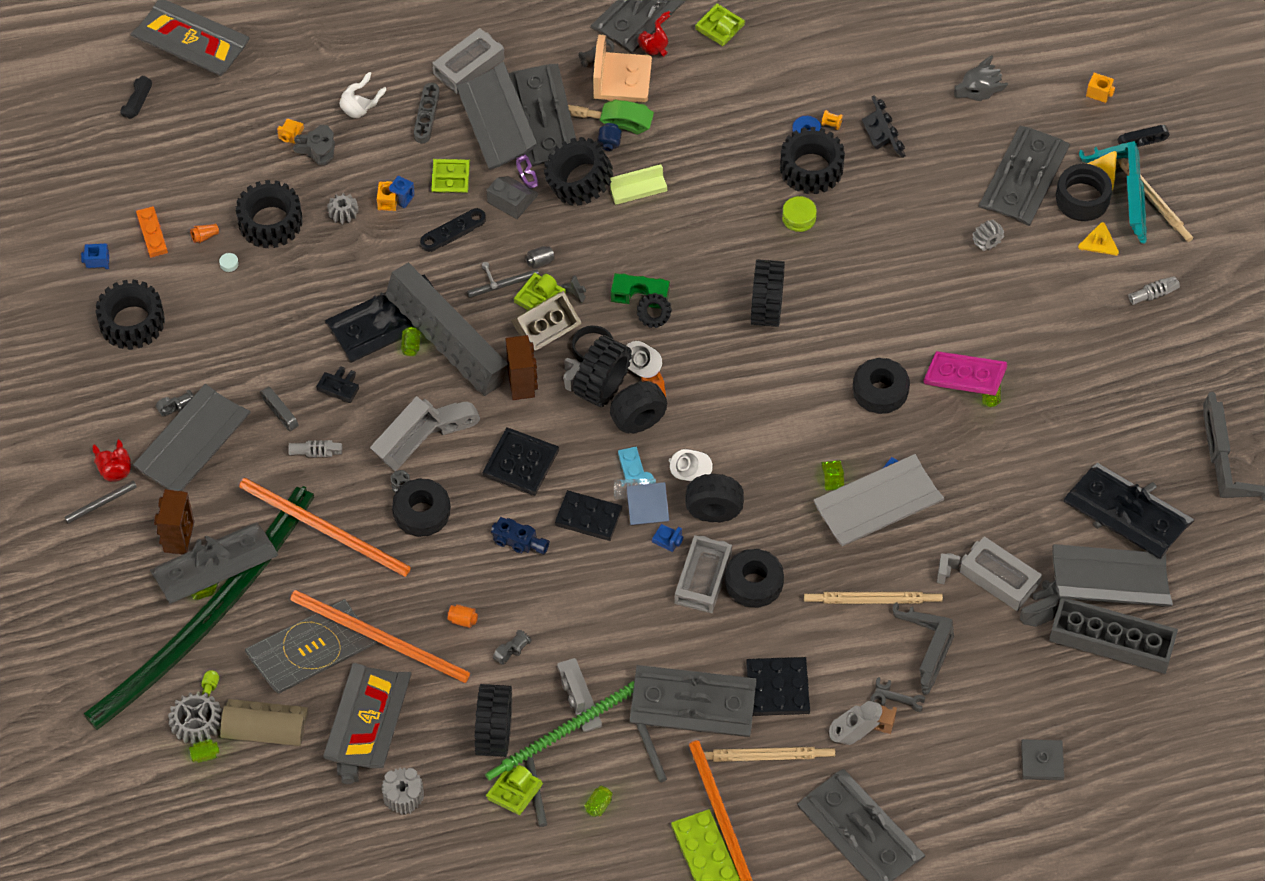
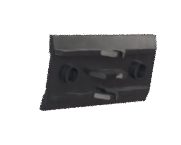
[325,274,434,363]
[1064,463,1194,559]

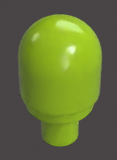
[201,670,219,697]

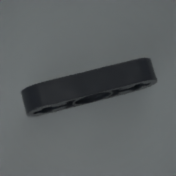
[1117,125,1170,147]

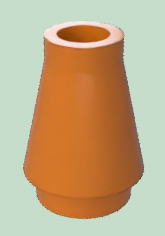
[190,224,219,243]

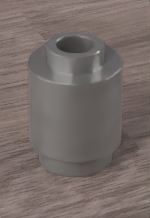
[526,246,554,269]

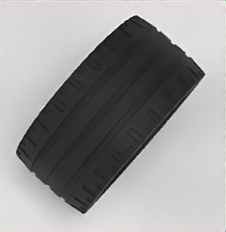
[1056,163,1112,222]

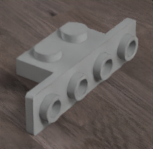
[557,658,602,732]

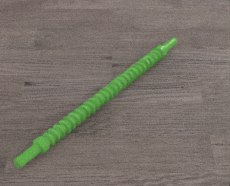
[485,681,635,781]

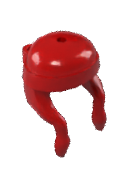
[637,11,671,57]
[93,439,131,482]

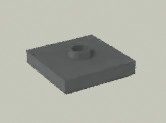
[1021,739,1064,780]

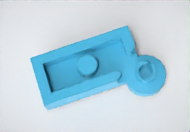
[618,446,654,486]

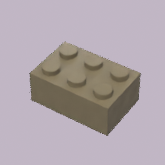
[511,291,582,351]

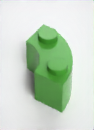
[600,99,654,135]

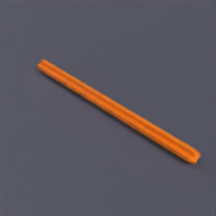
[239,478,411,577]
[290,590,470,683]
[689,740,753,881]

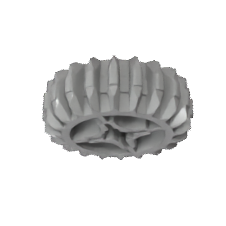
[168,691,223,745]

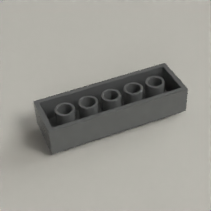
[1049,598,1178,674]

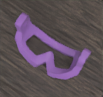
[516,155,538,188]

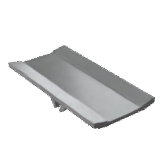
[814,454,944,546]

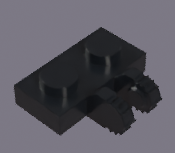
[316,366,359,403]

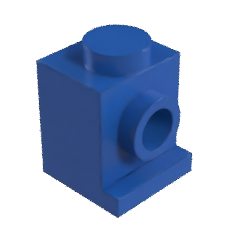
[81,243,110,269]

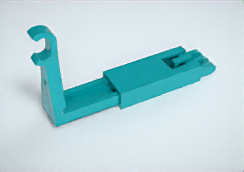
[1079,141,1147,244]

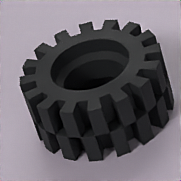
[637,293,672,328]

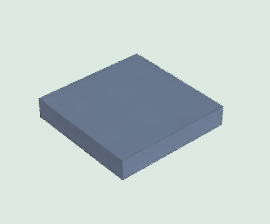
[626,482,669,525]

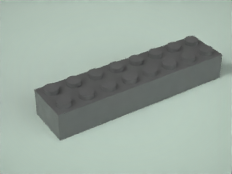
[385,262,508,396]

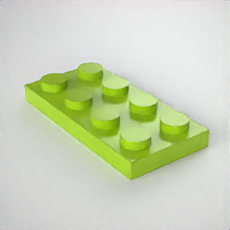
[671,809,740,881]

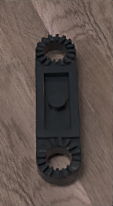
[420,208,486,252]

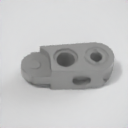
[426,402,480,435]
[829,701,882,745]

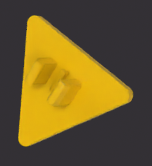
[1088,151,1117,191]
[1078,222,1119,256]

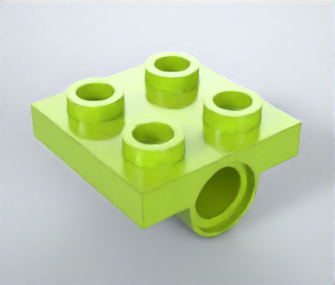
[695,4,745,46]
[514,273,566,310]
[486,765,543,815]

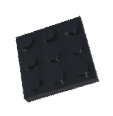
[482,427,559,496]
[746,657,810,716]

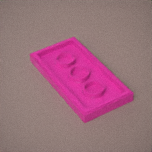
[923,351,1008,396]

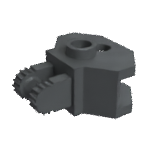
[293,125,335,165]

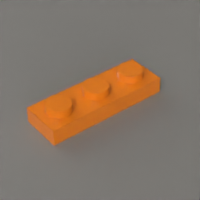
[136,206,168,258]

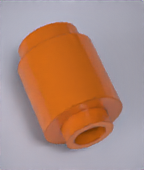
[447,604,478,628]

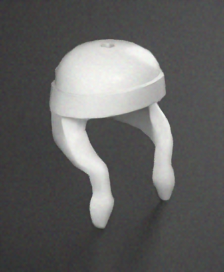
[340,72,387,118]

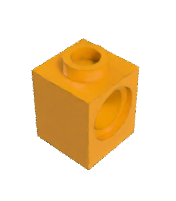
[1086,73,1115,103]
[377,181,398,211]

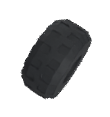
[853,358,910,414]
[610,381,668,434]
[685,474,744,523]
[392,478,451,537]
[725,548,784,608]

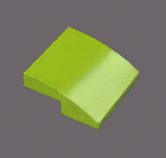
[431,159,470,193]

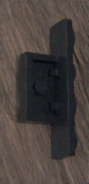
[862,95,906,158]

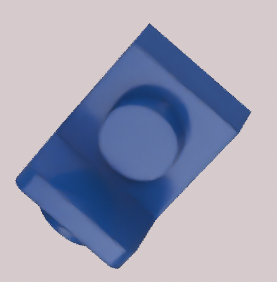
[389,176,415,208]
[652,524,684,552]

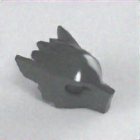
[954,55,1008,101]

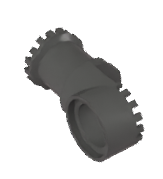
[578,39,614,68]
[156,390,193,417]
[493,630,532,665]

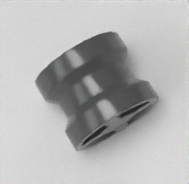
[391,470,410,493]

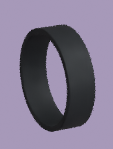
[572,325,613,363]

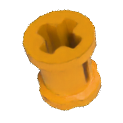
[821,110,843,130]

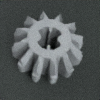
[327,193,359,225]
[972,220,1004,251]

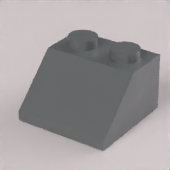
[487,176,538,219]

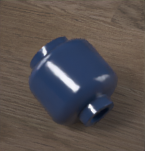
[597,123,622,151]

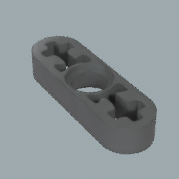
[260,386,299,431]

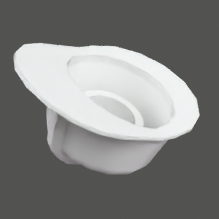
[626,341,662,378]
[669,449,712,481]

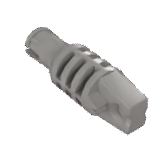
[1128,276,1180,305]
[289,440,343,458]

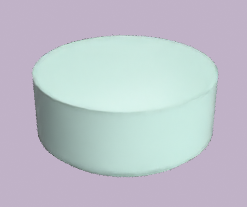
[219,253,239,272]

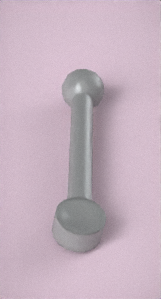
[482,262,497,289]

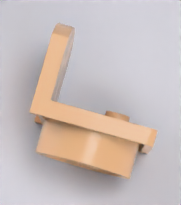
[593,35,652,103]

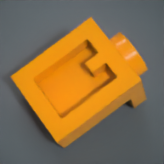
[277,119,304,144]

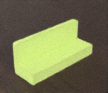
[610,165,667,205]

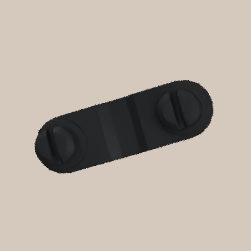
[120,75,152,119]

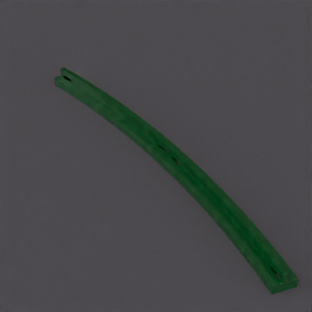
[84,486,314,730]

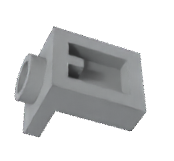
[563,358,580,392]
[937,553,960,584]

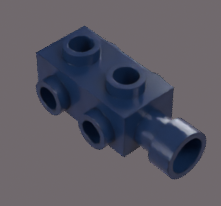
[491,517,550,555]

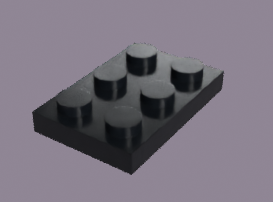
[555,490,622,541]

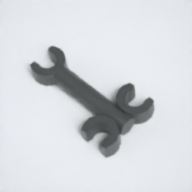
[870,677,925,712]

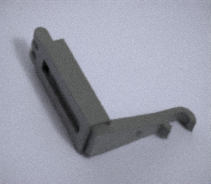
[893,602,954,695]

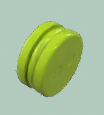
[782,196,817,232]

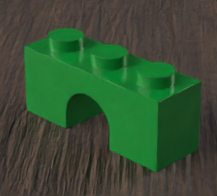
[611,273,670,309]

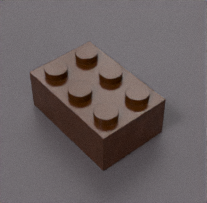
[505,335,538,400]
[154,489,195,555]

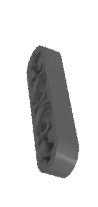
[414,83,440,144]

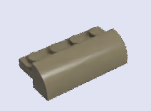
[220,699,308,746]

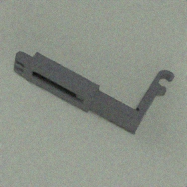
[1203,392,1265,501]

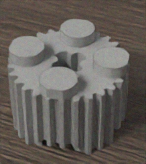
[382,767,424,815]

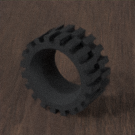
[780,127,845,194]
[544,137,613,206]
[236,180,303,248]
[751,259,785,327]
[95,280,165,350]
[573,335,632,407]
[475,684,512,757]

